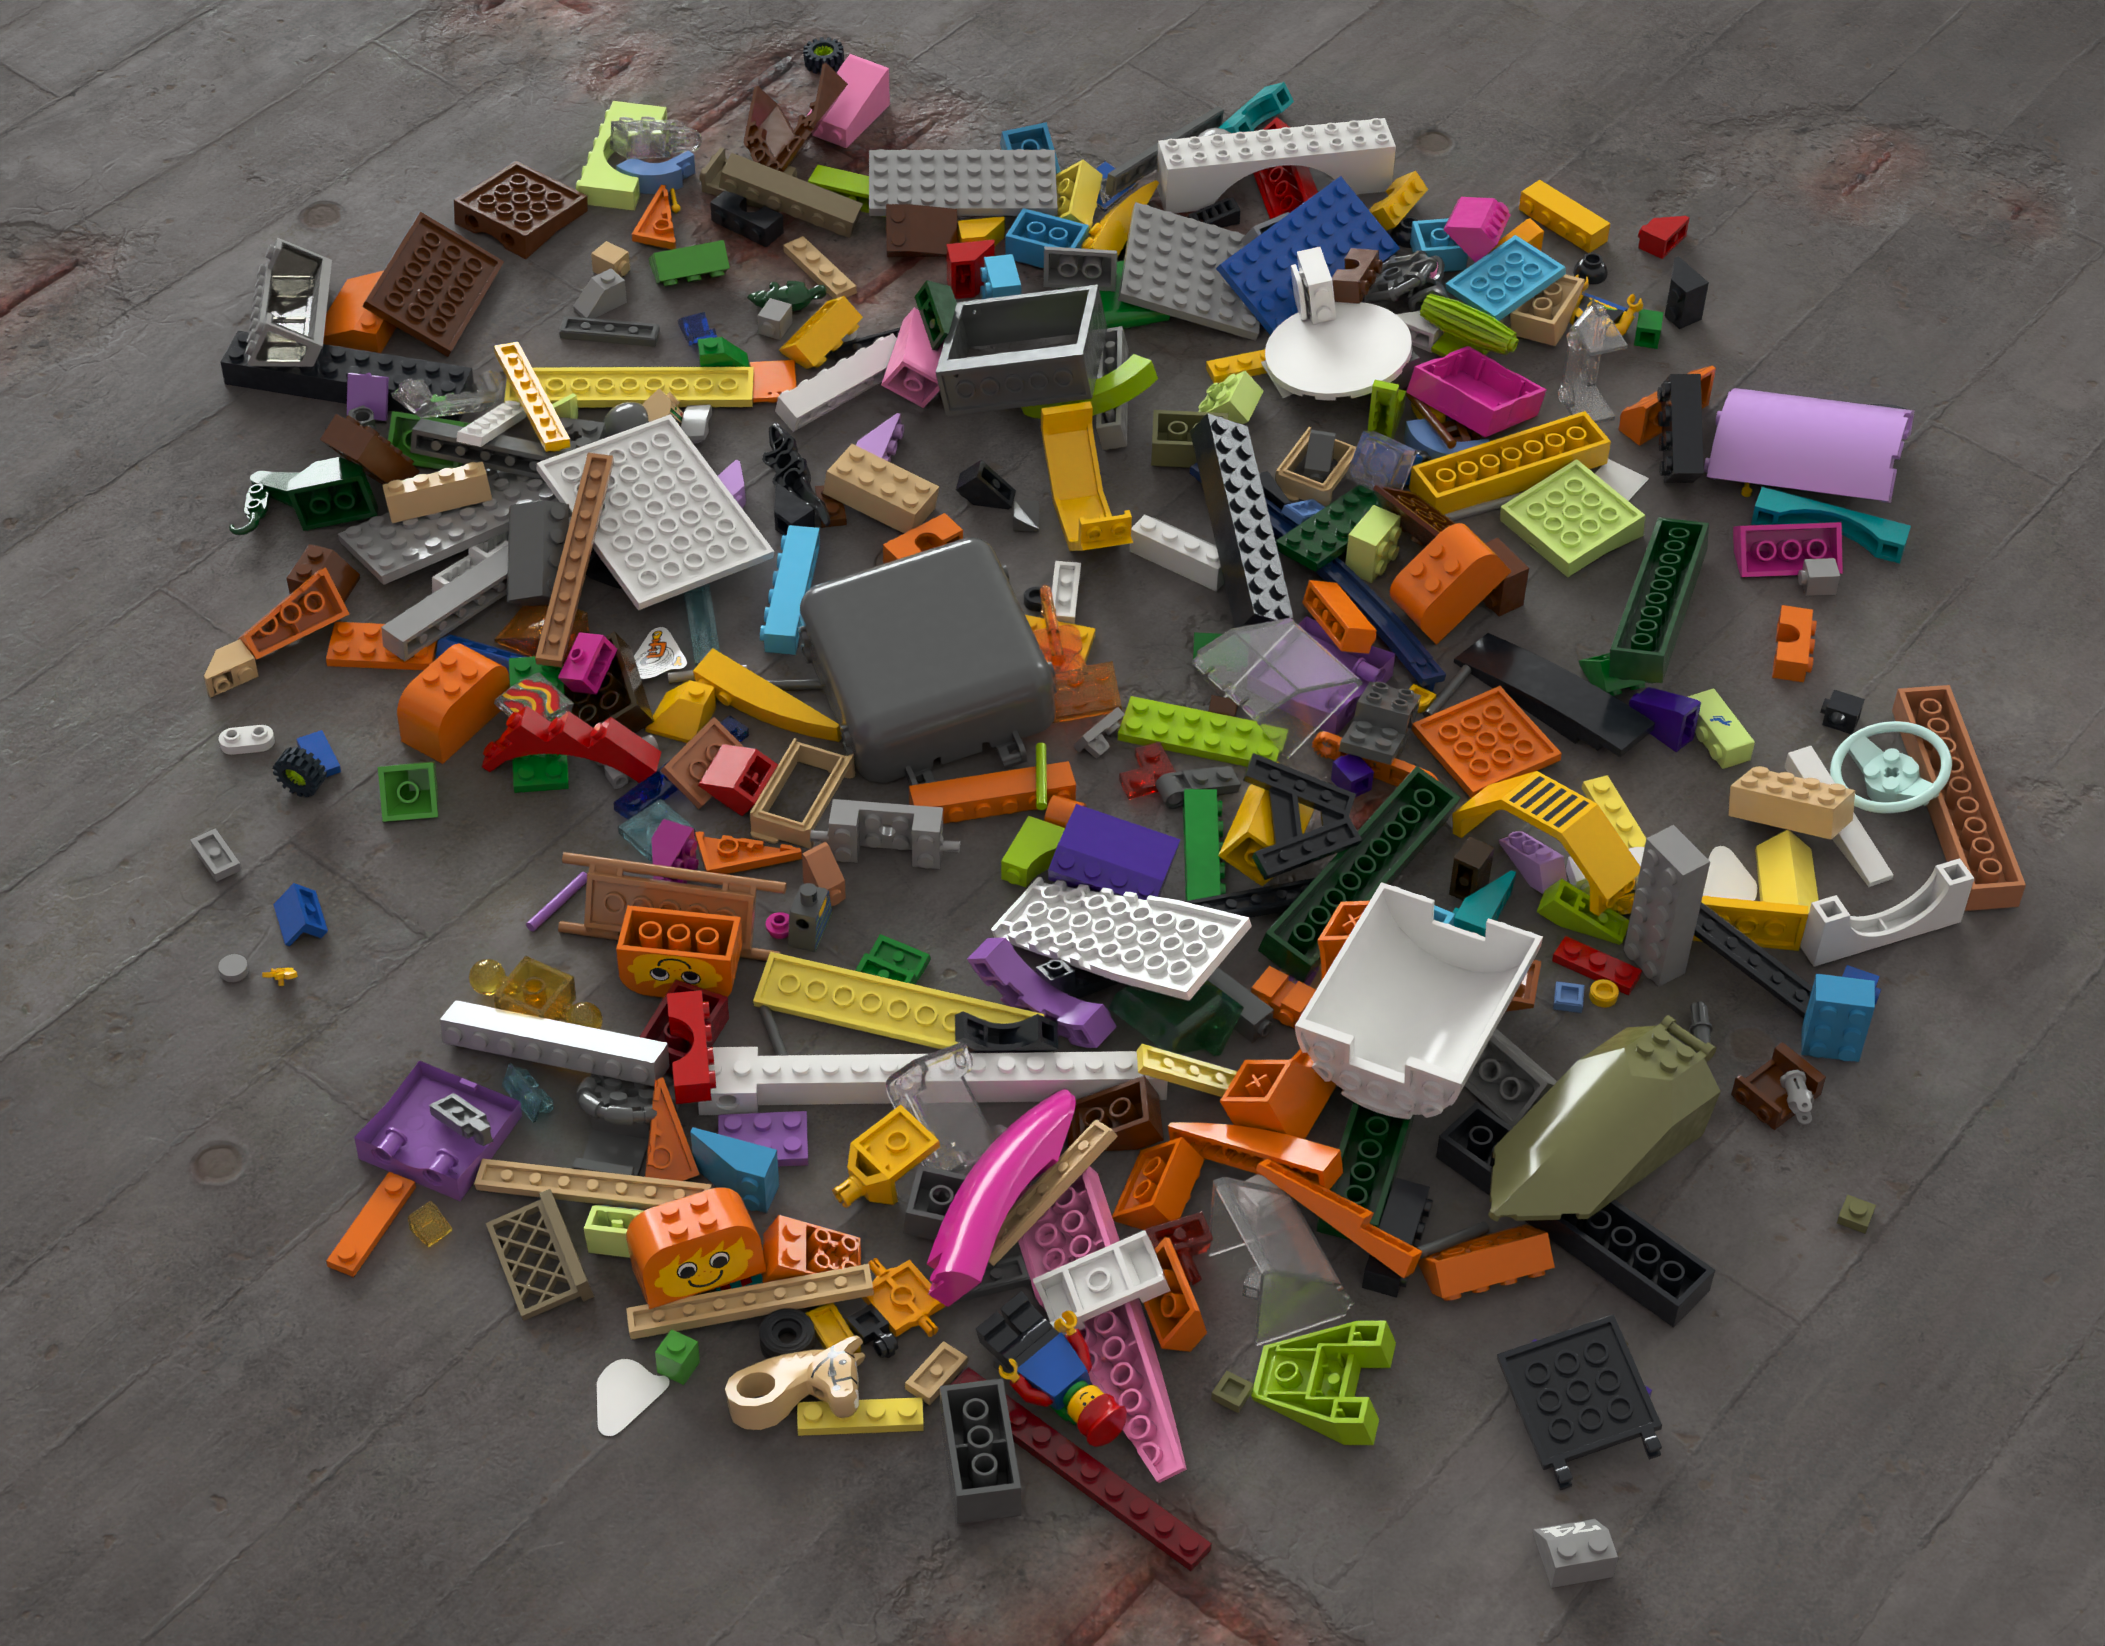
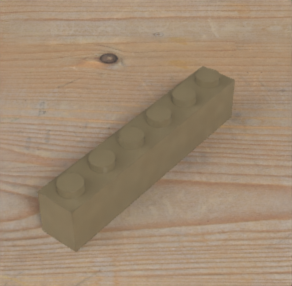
[719,153,863,238]

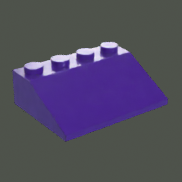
[1048,804,1181,900]

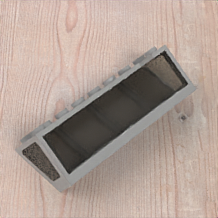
[245,238,332,367]

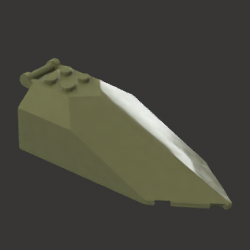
[1488,1015,1721,1221]

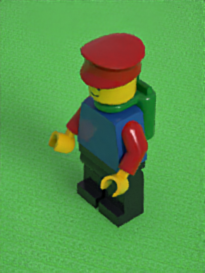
[976,1291,1127,1447]

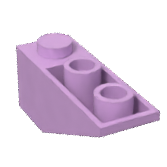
[856,413,904,462]
[1499,831,1567,894]

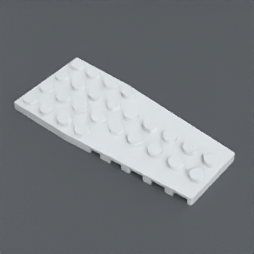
[991,877,1252,1001]

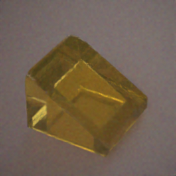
[408,1201,452,1247]

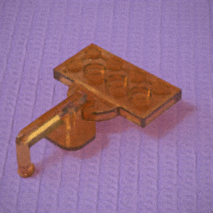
[1033,585,1122,723]

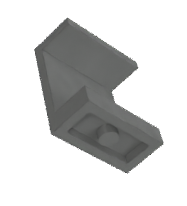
[572,1117,650,1176]

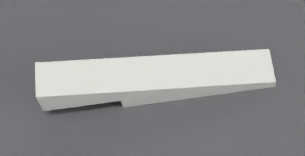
[432,531,509,594]
[1784,746,1893,887]

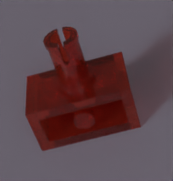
[1146,1212,1213,1286]

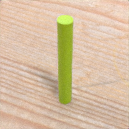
[1035,743,1047,810]

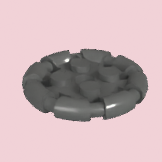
[576,1074,682,1126]

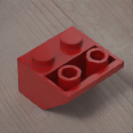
[947,239,995,299]
[697,744,778,816]

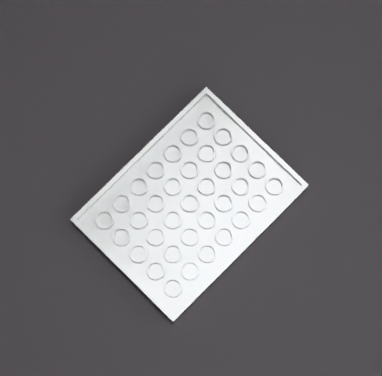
[536,414,774,610]

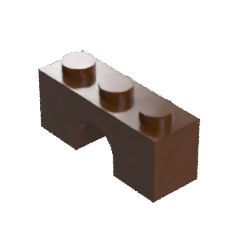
[1332,248,1383,304]

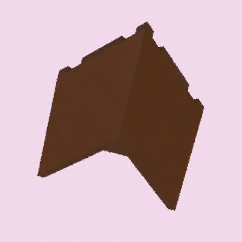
[743,63,848,172]

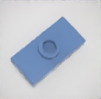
[1281,499,1325,525]

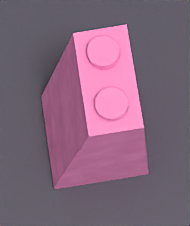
[807,54,890,148]
[881,308,945,408]

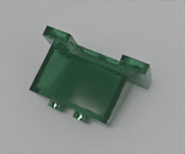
[1109,980,1244,1056]

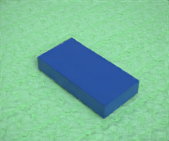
[296,730,341,777]

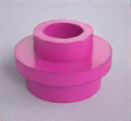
[766,912,789,939]

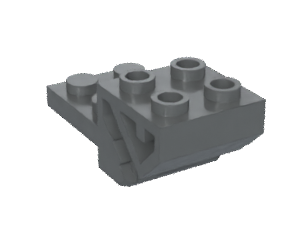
[1339,682,1421,765]

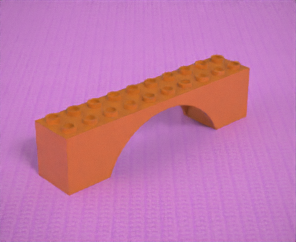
[1220,901,1370,1139]

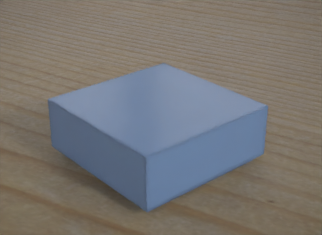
[1553,981,1585,1013]

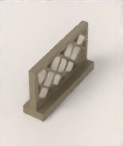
[486,1189,594,1321]

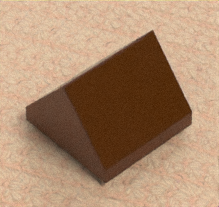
[1208,695,1240,717]

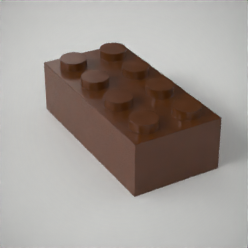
[320,414,420,485]

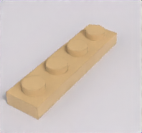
[784,236,857,299]

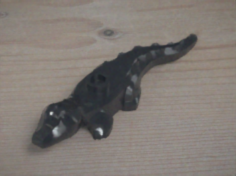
[762,423,830,526]

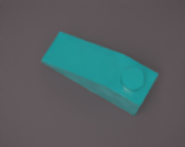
[1453,870,1516,937]

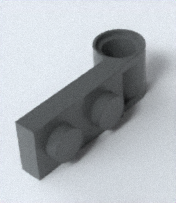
[1155,766,1241,809]

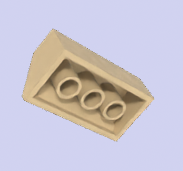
[382,461,492,523]

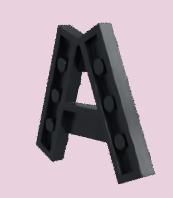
[1243,753,1362,880]

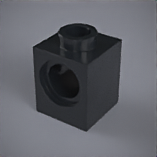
[1820,690,1865,735]

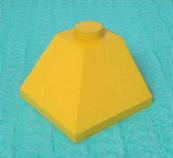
[645,680,716,743]

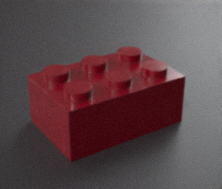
[639,979,729,1075]

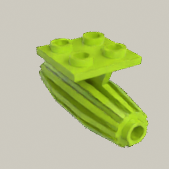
[1420,294,1519,357]

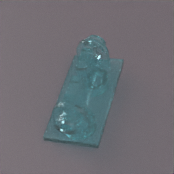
[502,1063,554,1123]

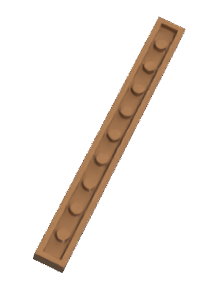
[535,453,614,667]

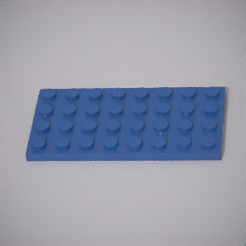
[1216,176,1400,336]

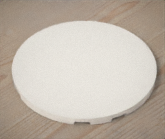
[1265,302,1412,400]

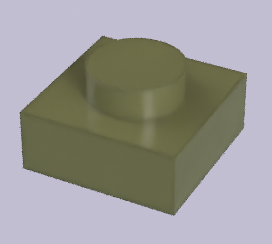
[1837,1194,1876,1234]
[1211,1371,1254,1413]

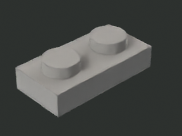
[190,828,241,882]

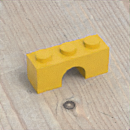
[1369,171,1428,231]

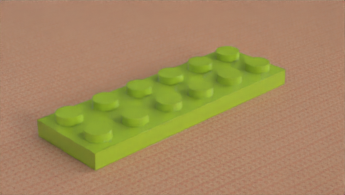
[1118,696,1286,767]

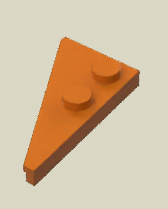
[695,831,802,874]
[645,1077,700,1181]

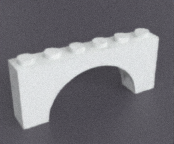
[1800,859,1974,967]

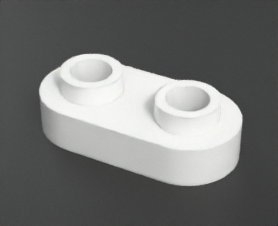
[219,725,275,755]

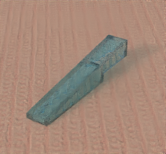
[683,583,720,667]

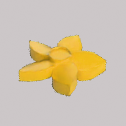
[262,968,297,986]

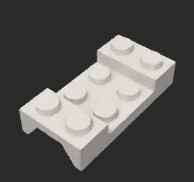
[1033,1230,1171,1336]

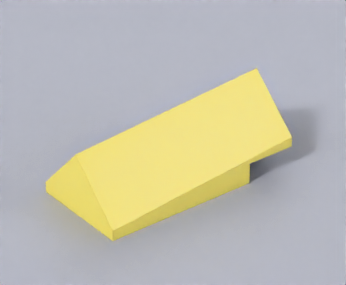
[1755,830,1819,926]

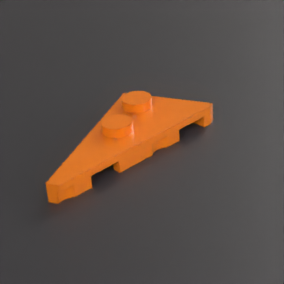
[632,185,676,250]

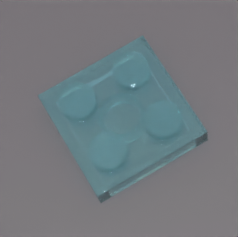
[618,799,696,863]

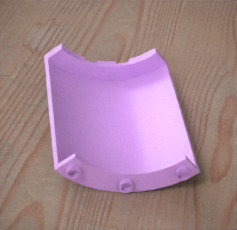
[1704,388,1914,503]

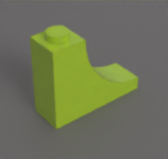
[1366,380,1406,442]
[1001,816,1065,888]

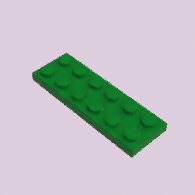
[509,656,569,793]

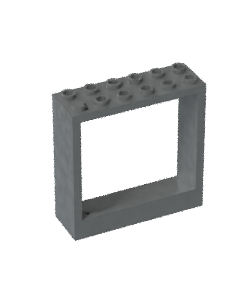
[935,285,1107,416]

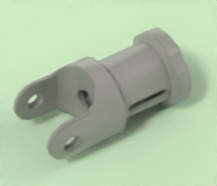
[1780,1070,1814,1125]

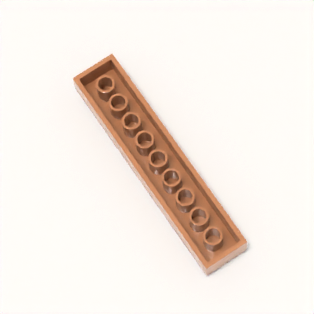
[1892,685,2026,911]

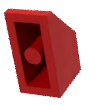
[1638,216,1690,259]

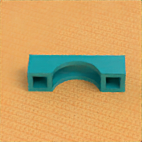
[1218,82,1294,133]

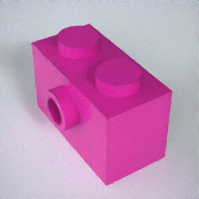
[558,633,617,694]

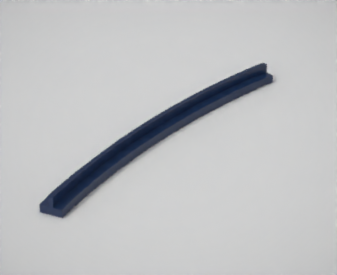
[1189,463,1446,692]

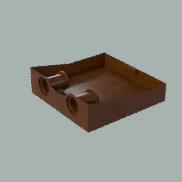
[454,161,588,259]

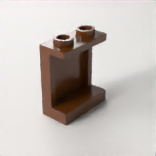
[1731,1042,1826,1130]

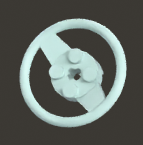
[1830,721,1952,813]

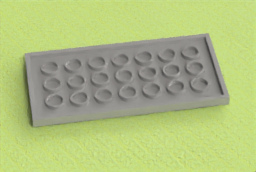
[869,149,1058,216]
[338,469,559,585]

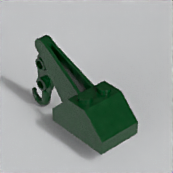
[229,457,378,535]

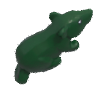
[747,281,827,311]

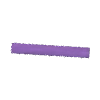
[526,872,587,932]

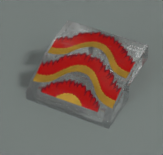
[494,673,574,722]

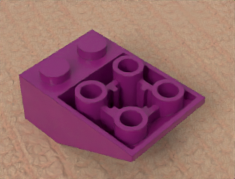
[651,819,699,884]

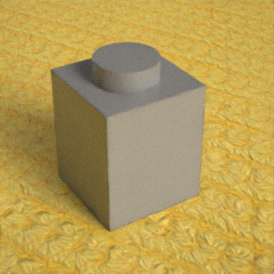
[757,298,793,340]
[1798,558,1840,596]

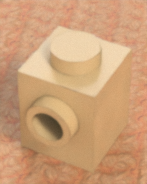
[591,241,630,277]

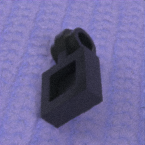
[846,1303,899,1358]

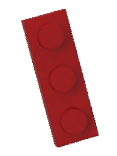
[1552,936,1642,996]

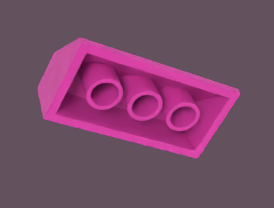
[1443,197,1510,263]
[1733,522,1843,577]

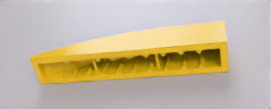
[1081,180,1159,256]
[693,648,842,742]

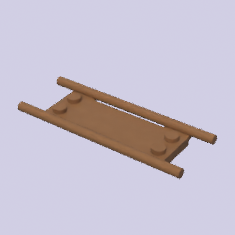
[558,852,787,961]

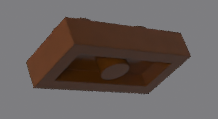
[815,485,847,528]

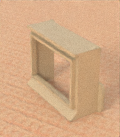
[1275,427,1363,507]

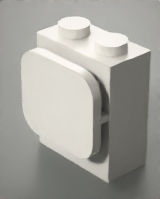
[1291,247,1337,324]

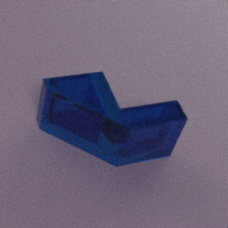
[677,312,717,346]

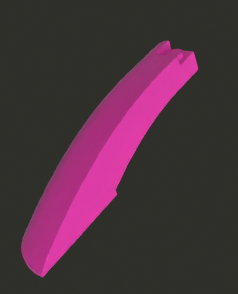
[927,1089,1076,1307]

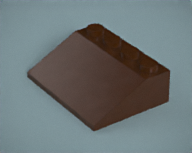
[1373,485,1456,546]

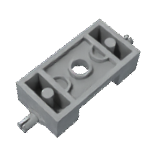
[810,799,960,869]

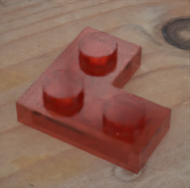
[1119,742,1176,799]

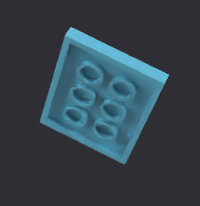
[1446,235,1566,321]

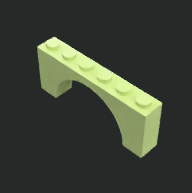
[576,101,668,211]

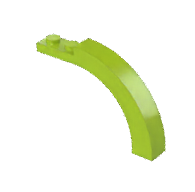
[1021,354,1158,419]

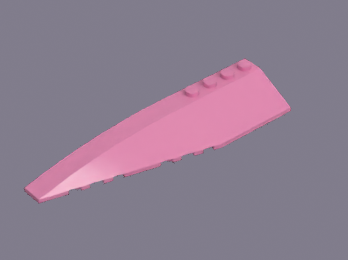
[1013,1166,1187,1483]

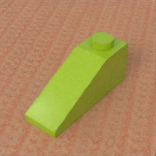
[1537,878,1629,945]

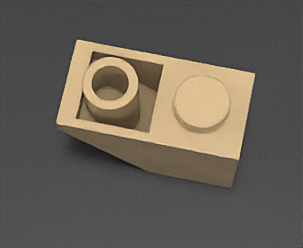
[204,639,259,698]

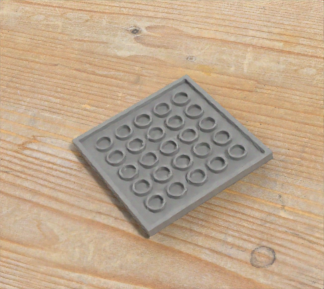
[1118,202,1260,341]

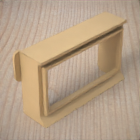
[750,738,855,849]

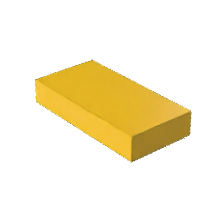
[805,1303,861,1354]

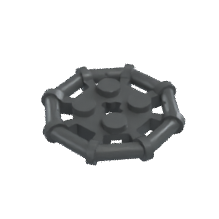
[1362,250,1437,304]

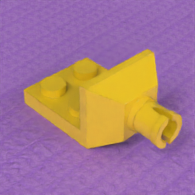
[832,1105,940,1208]

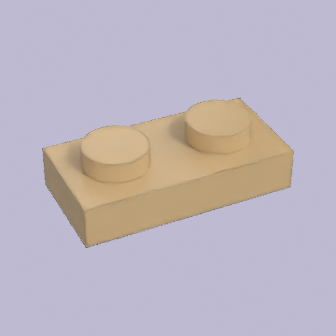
[905,1341,968,1405]

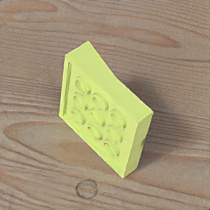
[1500,459,1645,577]

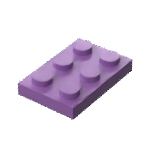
[718,1111,808,1167]

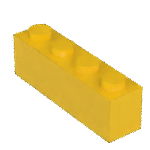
[1519,180,1610,253]

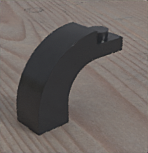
[955,1011,1058,1053]

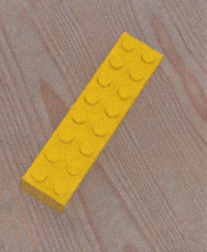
[1409,411,1611,515]

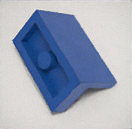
[273,883,328,946]

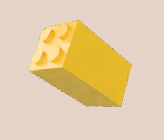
[1218,762,1314,886]

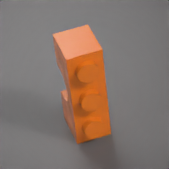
[883,513,963,564]
[1772,605,1817,683]

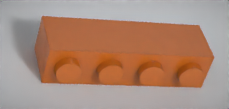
[1302,580,1377,654]

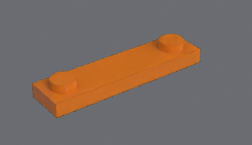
[326,1172,416,1277]

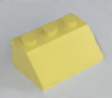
[1055,160,1103,230]

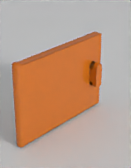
[749,360,797,403]

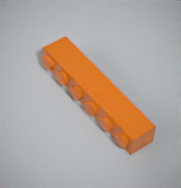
[909,761,1076,824]

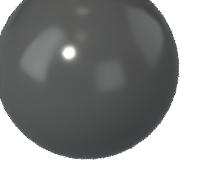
[603,402,649,437]

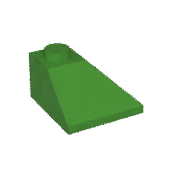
[378,761,438,822]

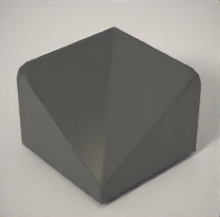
[1013,500,1039,532]

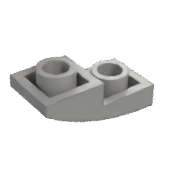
[681,405,712,444]

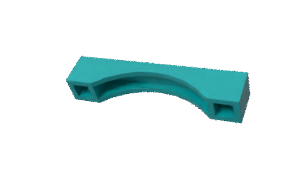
[1751,487,1911,564]

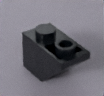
[774,484,815,535]

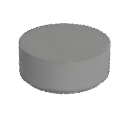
[218,954,249,982]

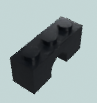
[710,190,784,247]

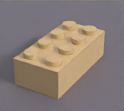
[823,444,939,534]
[1729,766,1855,839]

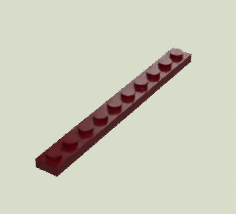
[950,1367,1212,1571]

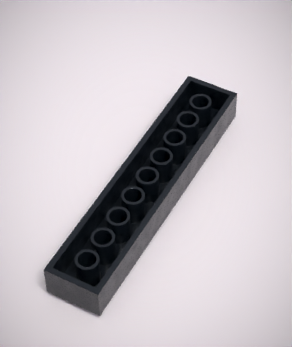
[220,331,475,421]
[1190,413,1296,643]
[1436,1102,1715,1328]

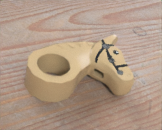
[725,1335,865,1430]

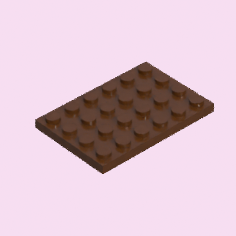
[362,212,504,357]

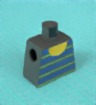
[788,883,832,952]

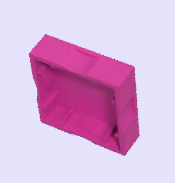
[1407,346,1546,437]

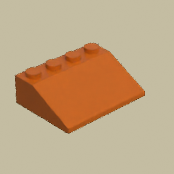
[323,271,396,353]

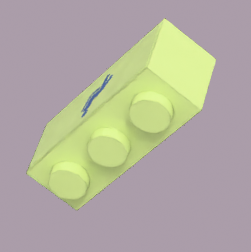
[1688,688,1755,769]

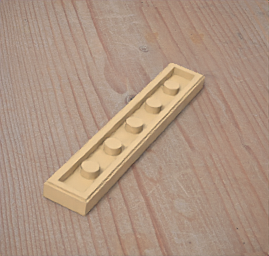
[988,1120,1118,1266]

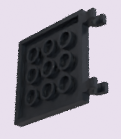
[1497,1314,1662,1490]

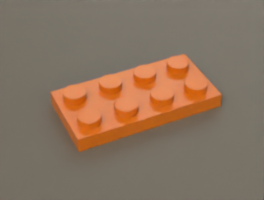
[326,622,439,670]

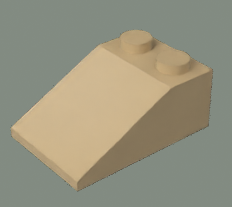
[1510,274,1585,346]

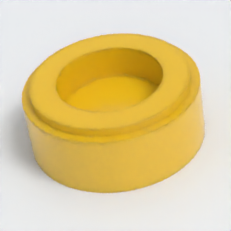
[1589,979,1619,1008]

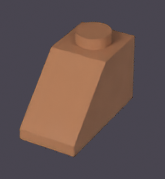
[802,841,846,906]

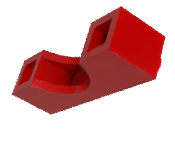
[667,990,716,1104]

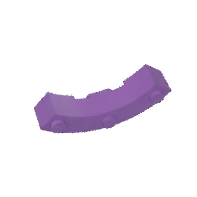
[967,937,1117,1048]

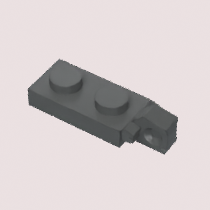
[429,1093,493,1146]

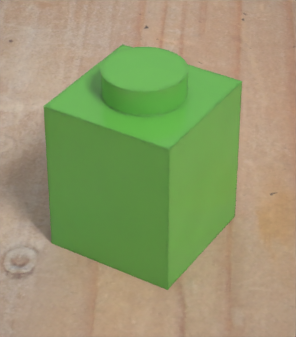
[655,1329,700,1385]

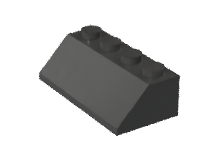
[507,500,569,609]

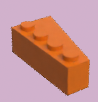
[238,567,349,660]

